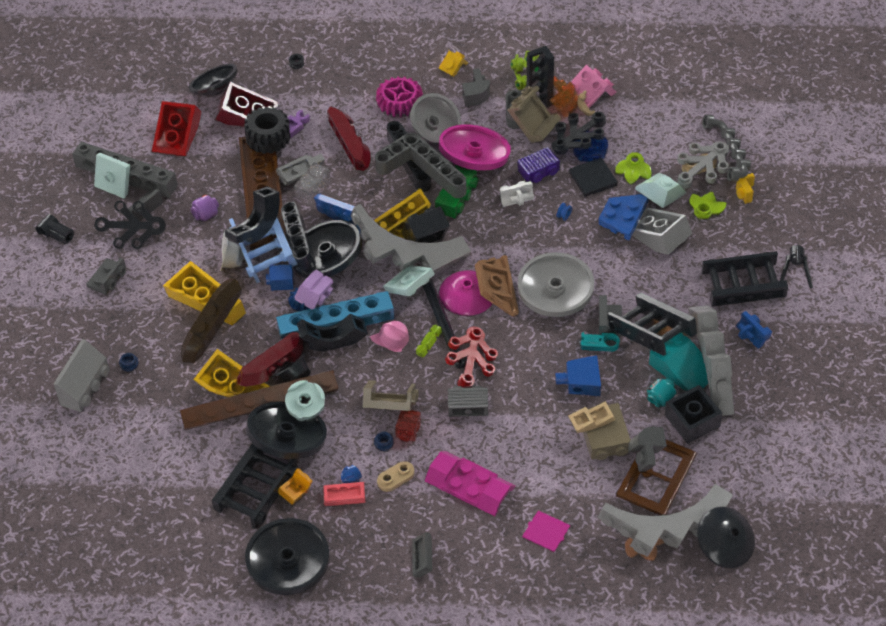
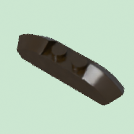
[180,278,242,363]

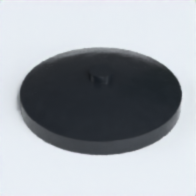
[293,220,362,278]
[246,401,327,459]
[245,518,330,595]

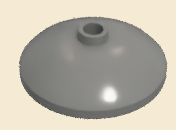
[410,93,461,144]

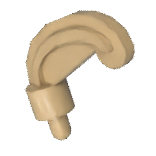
[577,90,595,116]

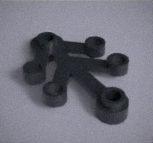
[552,111,606,155]
[94,200,166,249]

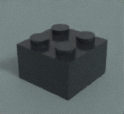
[401,206,450,243]
[665,385,722,444]

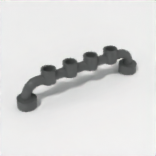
[702,114,751,182]

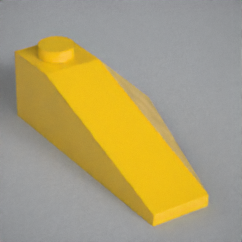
[193,349,270,397]

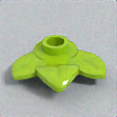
[615,152,652,184]
[689,192,726,219]

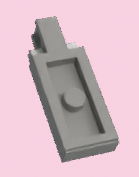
[276,154,325,186]

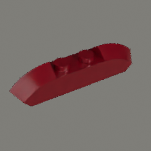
[327,106,371,171]
[237,332,304,386]

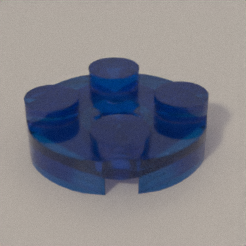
[572,131,608,162]

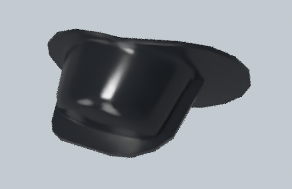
[268,353,311,382]

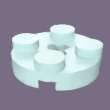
[285,380,325,421]

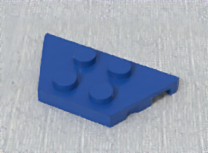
[599,194,649,240]

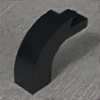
[225,186,280,244]
[297,313,368,352]

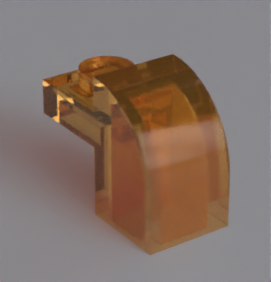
[550,76,579,118]

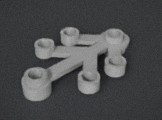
[677,142,729,189]

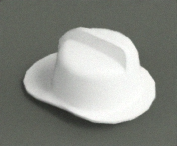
[220,230,243,271]

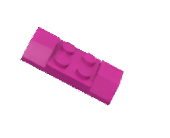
[425,451,515,517]

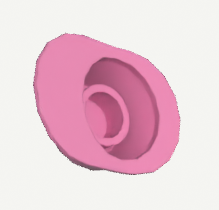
[370,321,409,352]

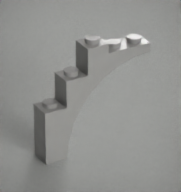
[351,204,471,274]
[688,305,734,416]
[597,484,733,557]

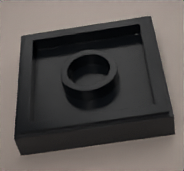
[569,157,618,197]

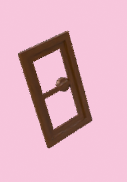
[616,439,697,516]

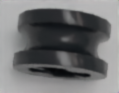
[289,54,305,69]

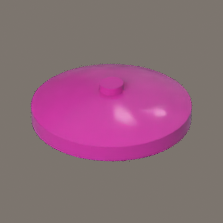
[439,125,511,170]

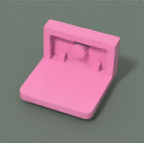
[564,65,616,108]

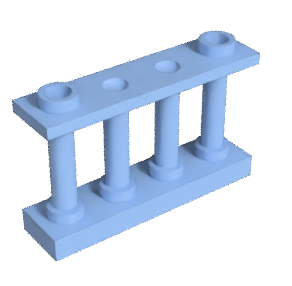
[229,218,298,283]

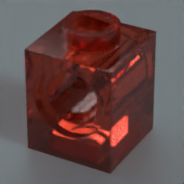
[395,410,422,442]

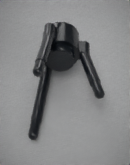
[780,245,813,288]

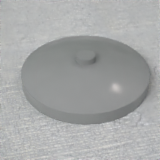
[518,252,594,317]

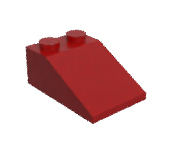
[151,101,202,157]

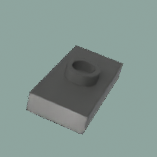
[412,532,432,577]

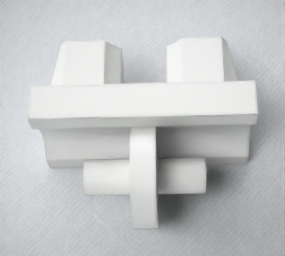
[500,181,534,207]

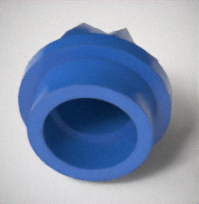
[341,465,362,484]

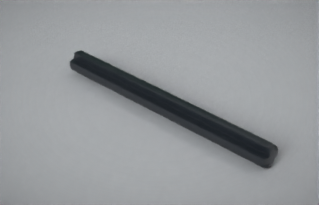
[422,278,466,369]

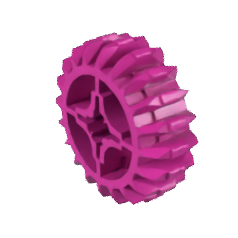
[376,76,423,117]

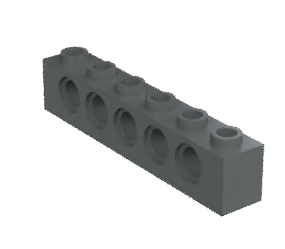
[72,141,178,198]

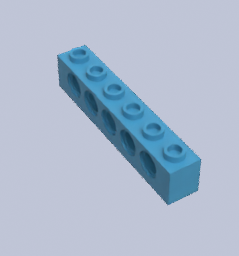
[276,291,395,340]

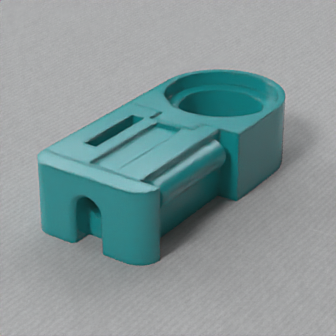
[581,332,620,352]

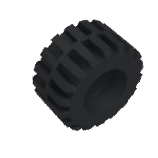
[244,107,290,154]

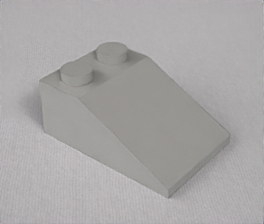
[632,207,692,255]

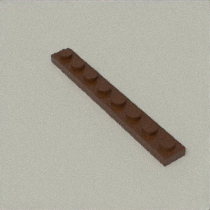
[180,370,339,430]

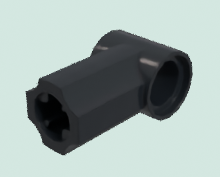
[35,214,74,244]

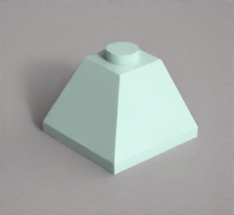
[635,173,686,208]

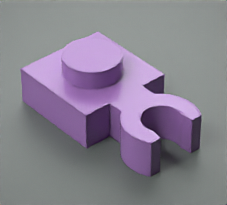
[287,110,310,138]

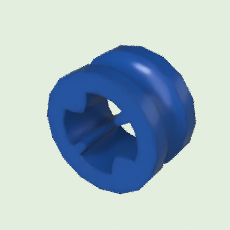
[556,203,572,221]

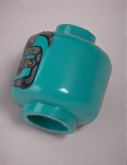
[647,378,676,407]

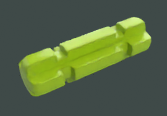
[416,325,442,357]

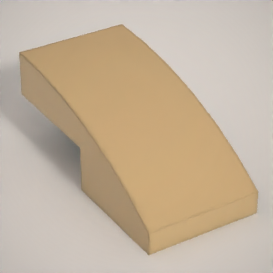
[568,401,615,433]

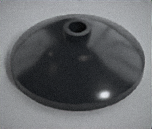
[189,64,238,96]
[697,507,755,569]

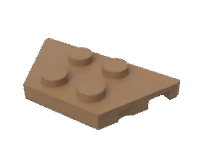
[475,255,519,317]

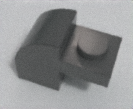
[462,68,490,107]
[628,427,667,472]

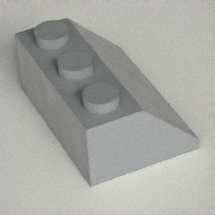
[54,339,110,412]

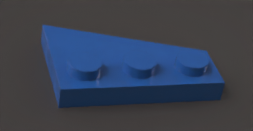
[314,193,362,237]

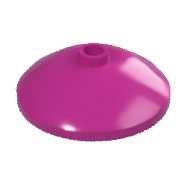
[439,270,493,316]

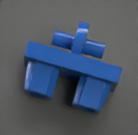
[736,311,772,349]

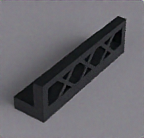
[527,46,554,108]

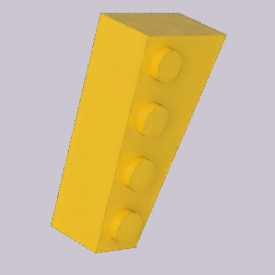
[163,261,246,326]

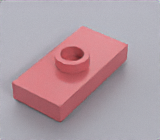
[323,482,366,506]

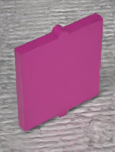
[522,511,570,552]

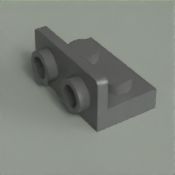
[86,258,127,295]

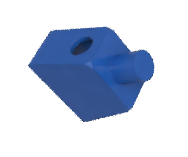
[555,355,601,396]

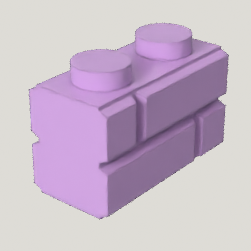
[295,270,333,309]

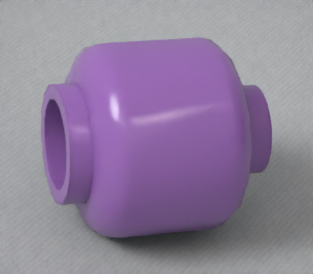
[190,195,219,221]

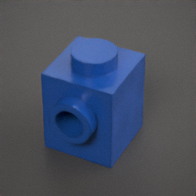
[266,264,294,291]

